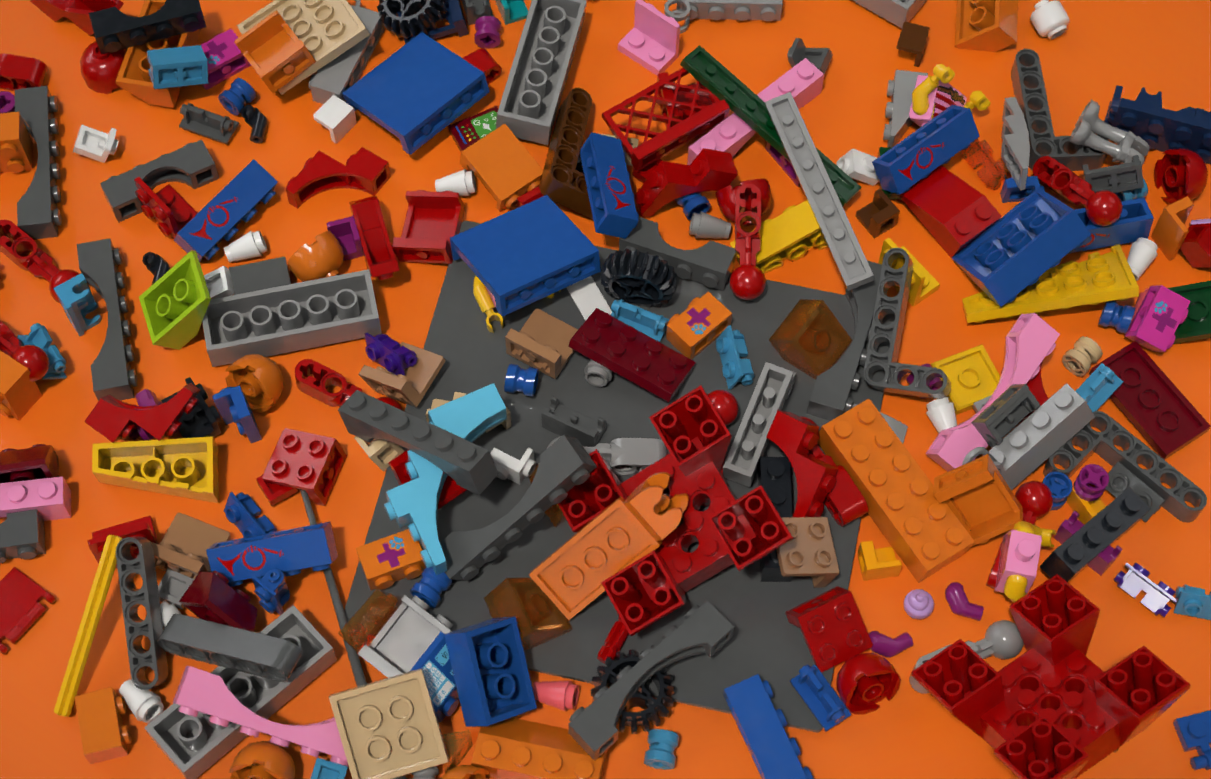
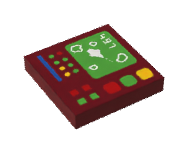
[448,106,498,171]

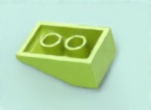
[139,250,211,350]

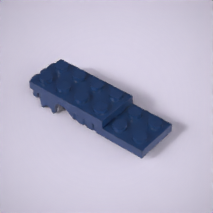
[1104,85,1211,164]

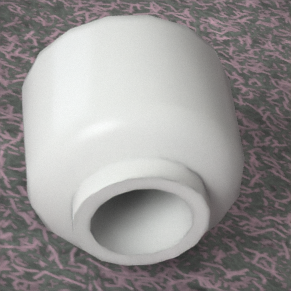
[1030,0,1070,40]

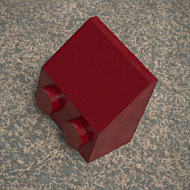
[0,444,59,483]
[179,571,258,632]

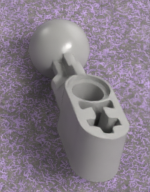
[547,436,666,476]
[909,620,1024,694]

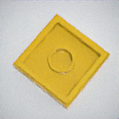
[931,345,1001,415]

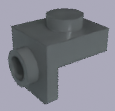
[787,38,833,74]

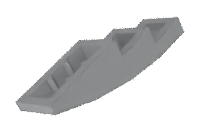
[1001,97,1030,190]

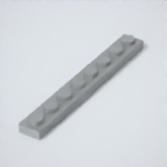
[765,92,875,291]

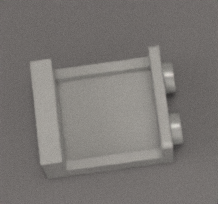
[358,595,453,678]

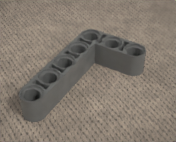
[1011,49,1109,171]
[864,248,951,399]
[1043,411,1207,523]

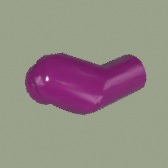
[945,582,984,621]
[869,631,914,658]

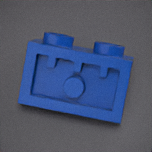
[212,385,262,443]

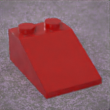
[899,165,1002,258]

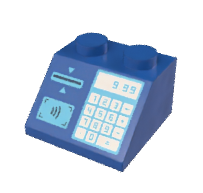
[409,632,459,723]

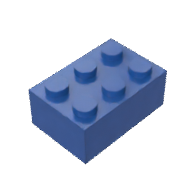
[444,616,537,726]

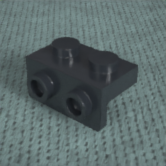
[161,377,222,438]

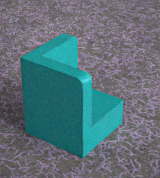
[495,0,528,25]

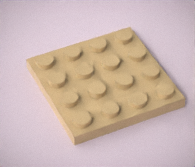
[237,0,370,95]

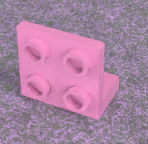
[618,0,680,75]

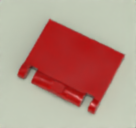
[0,567,56,655]

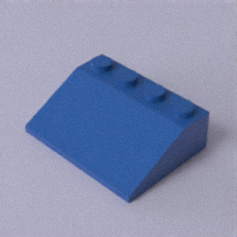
[952,188,1091,307]

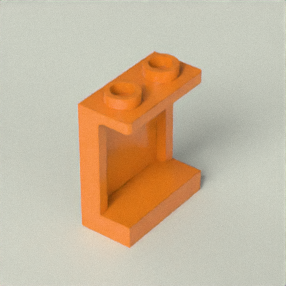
[234,11,316,94]
[460,124,543,212]
[934,454,1023,547]

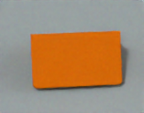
[1150,196,1194,261]

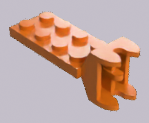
[529,472,689,620]

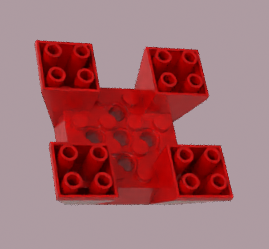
[558,385,793,636]
[911,574,1190,779]

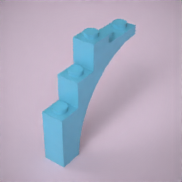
[384,383,507,575]

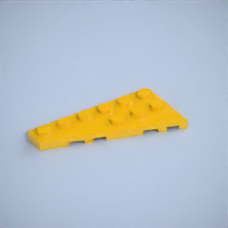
[962,244,1139,323]

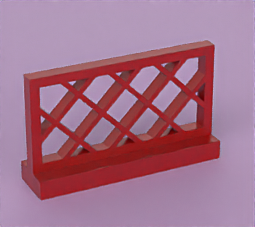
[602,68,730,171]

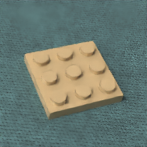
[329,668,449,779]

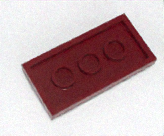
[568,308,696,402]
[1089,341,1211,460]

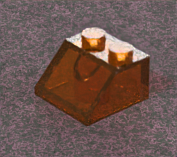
[769,299,852,380]
[484,577,572,650]

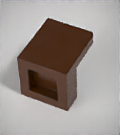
[897,21,930,67]
[856,189,900,238]

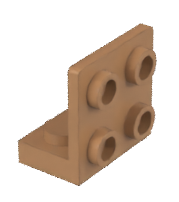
[505,308,578,379]
[358,342,446,407]
[150,513,231,579]
[776,517,840,588]

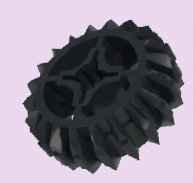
[377,0,448,40]
[600,249,677,308]
[590,649,675,734]

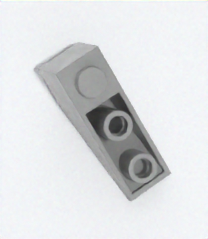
[883,70,928,148]

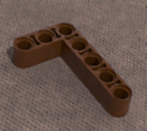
[539,88,593,219]

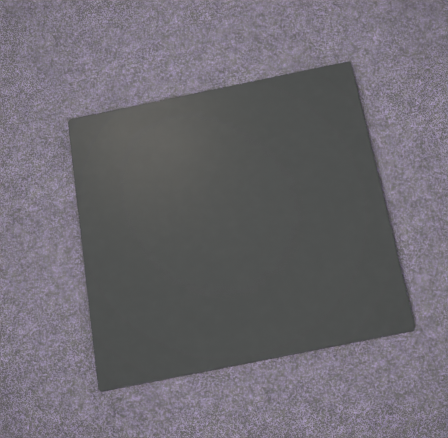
[344,221,895,733]

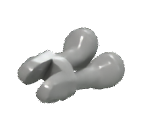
[1069,99,1150,165]

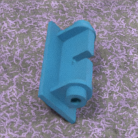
[611,299,670,342]
[17,323,67,380]
[716,325,754,389]
[1076,363,1124,412]
[1173,584,1211,620]

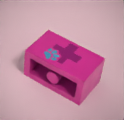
[201,29,251,90]
[1125,285,1191,352]

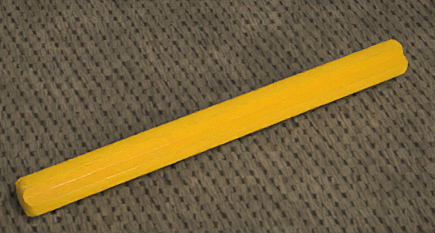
[54,535,123,717]

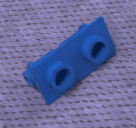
[224,492,277,537]
[252,569,290,615]
[790,664,852,731]

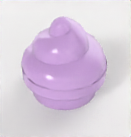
[903,589,934,619]

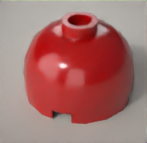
[80,41,127,94]
[1154,148,1208,204]
[715,178,772,226]
[836,653,901,714]

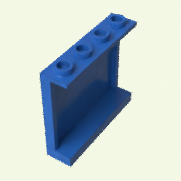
[342,32,490,155]
[450,195,601,317]

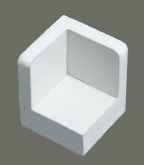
[313,95,357,144]

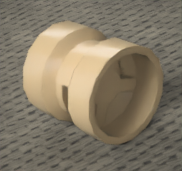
[1062,336,1103,377]

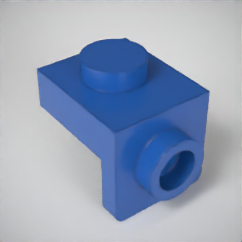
[1000,176,1045,203]

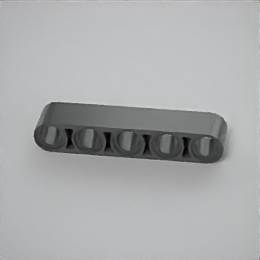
[116,537,168,690]
[157,614,302,682]

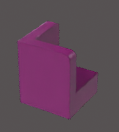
[326,216,363,261]

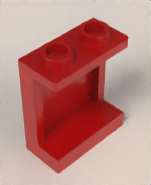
[392,190,465,264]

